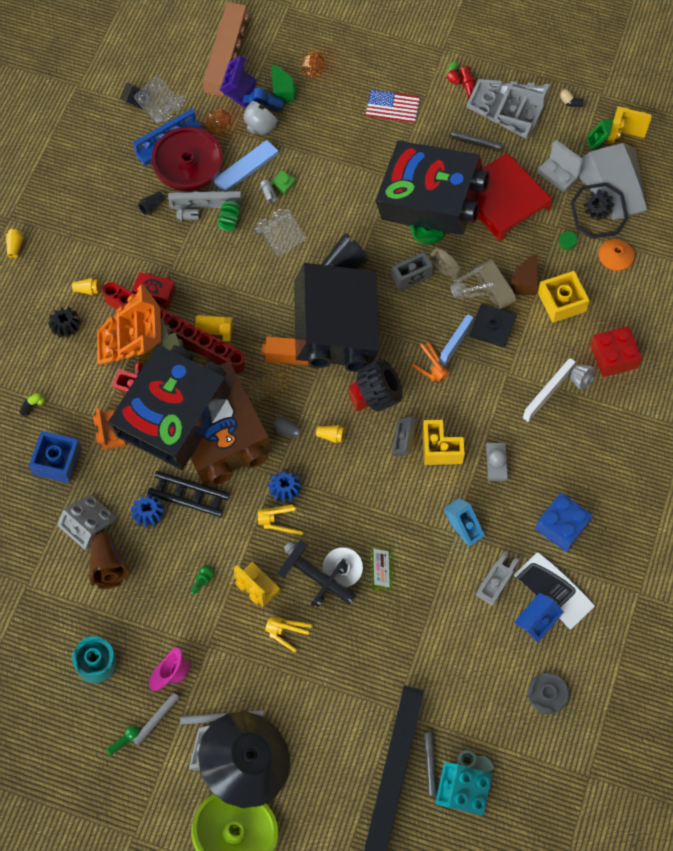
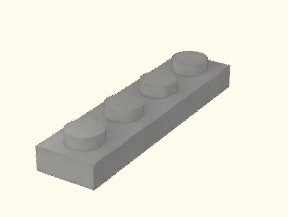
[168,191,241,209]

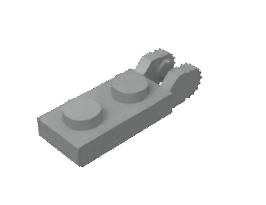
[475,551,520,606]

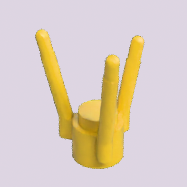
[258,504,304,535]
[265,616,313,652]

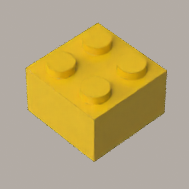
[538,271,590,323]

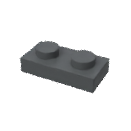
[392,416,417,457]

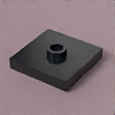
[469,303,516,348]

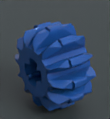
[268,469,302,503]
[131,494,165,528]

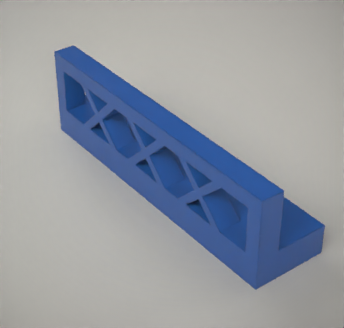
[133,109,203,166]

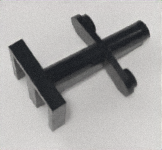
[277,539,356,607]

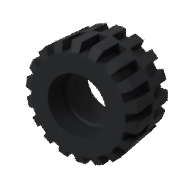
[357,359,403,412]

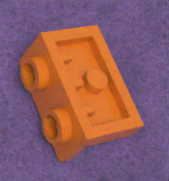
[93,408,126,450]

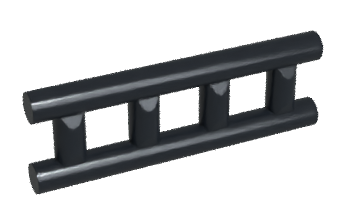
[147,471,230,518]

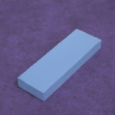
[439,314,474,366]

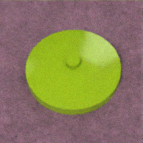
[191,794,278,851]

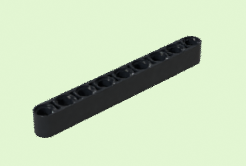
[364,685,424,851]

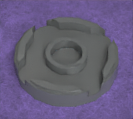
[527,672,569,715]

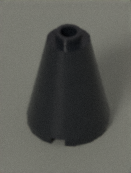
[321,233,369,269]

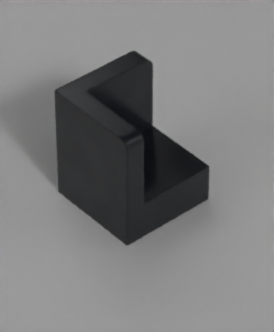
[120,82,148,108]

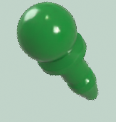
[191,565,214,595]

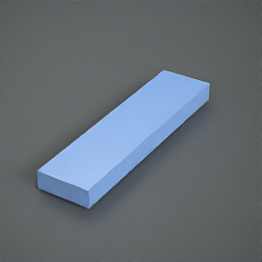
[214,140,279,192]

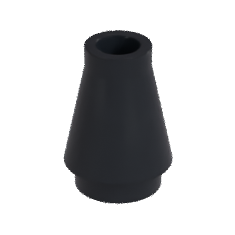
[138,191,165,215]

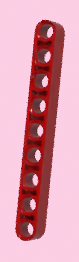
[102,282,245,373]

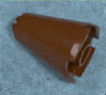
[89,532,130,589]

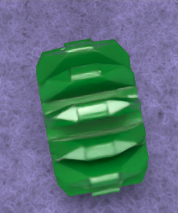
[217,201,241,232]

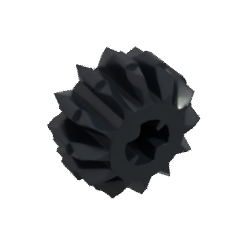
[583,189,615,221]
[48,306,81,339]

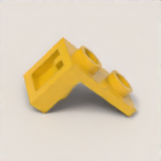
[195,315,233,342]

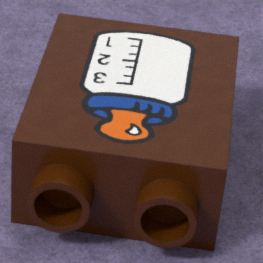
[191,361,273,485]

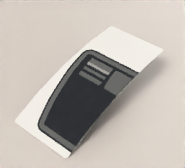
[514,553,594,629]

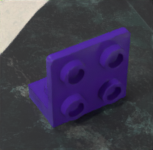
[220,55,256,108]

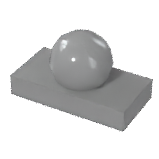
[486,443,508,481]

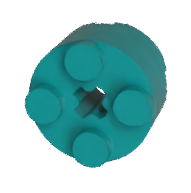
[72,636,117,683]

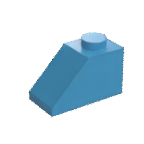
[443,498,485,547]

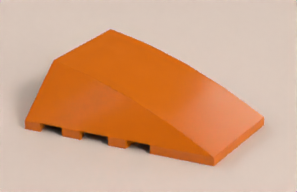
[97,284,161,365]

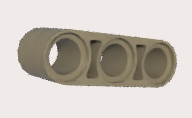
[474,259,516,309]

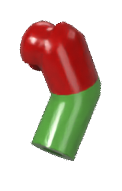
[446,62,461,85]

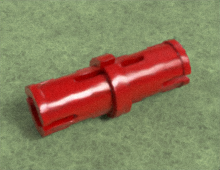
[459,66,476,99]

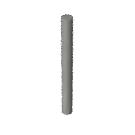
[180,710,264,725]

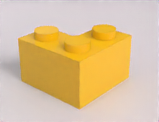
[422,420,465,465]

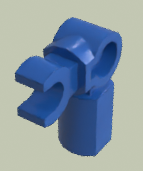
[242,88,283,111]

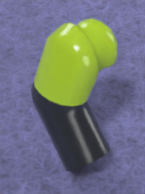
[19,393,45,416]

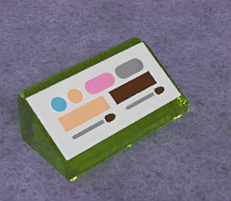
[371,548,392,590]

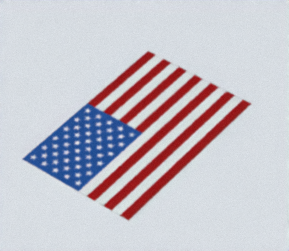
[366,90,420,123]

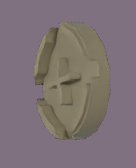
[430,248,462,279]

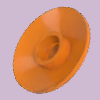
[598,239,635,271]

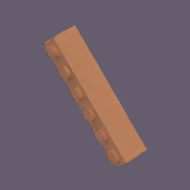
[203,2,249,96]

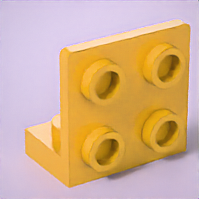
[607,106,652,145]
[234,562,281,607]

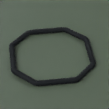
[571,183,628,238]

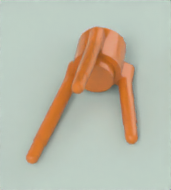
[411,342,450,383]

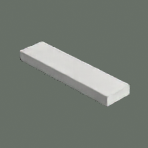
[523,358,575,422]

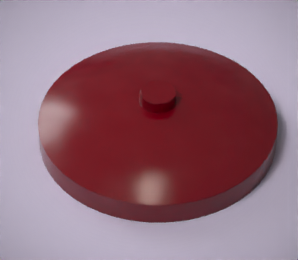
[152,127,223,191]

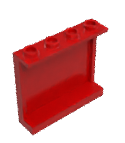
[475,153,552,241]

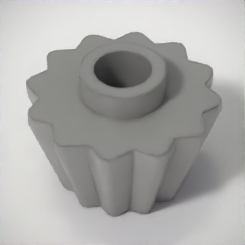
[570,364,595,390]

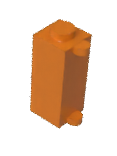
[262,336,309,365]

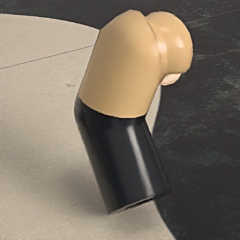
[560,89,583,107]

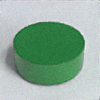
[558,231,577,250]

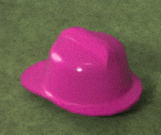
[149,648,192,691]

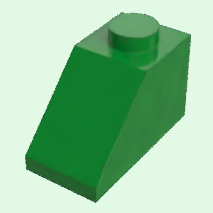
[271,65,297,103]

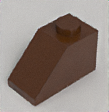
[510,254,538,295]

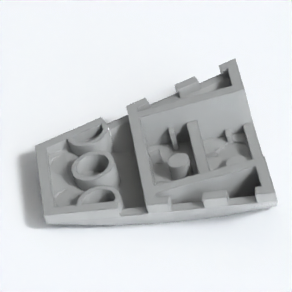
[466,79,550,139]
[579,143,647,221]

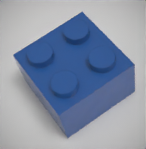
[29,431,82,483]
[535,493,593,552]

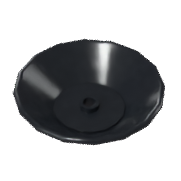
[198,711,290,808]

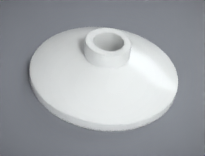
[323,548,363,587]

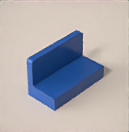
[514,593,564,642]

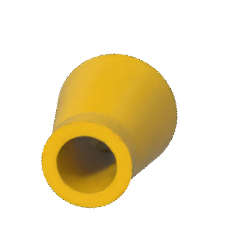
[6,229,24,258]
[72,277,101,296]
[316,425,346,444]

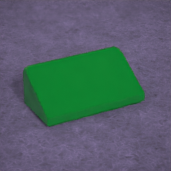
[586,119,613,151]

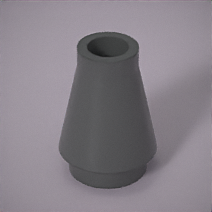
[272,415,302,438]

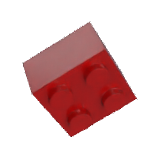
[590,326,642,377]

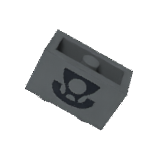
[391,252,433,292]

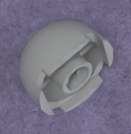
[244,101,279,135]

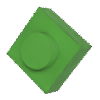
[271,170,296,195]

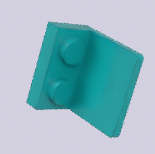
[435,762,492,816]

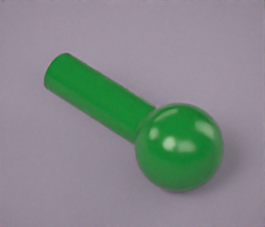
[106,725,141,756]

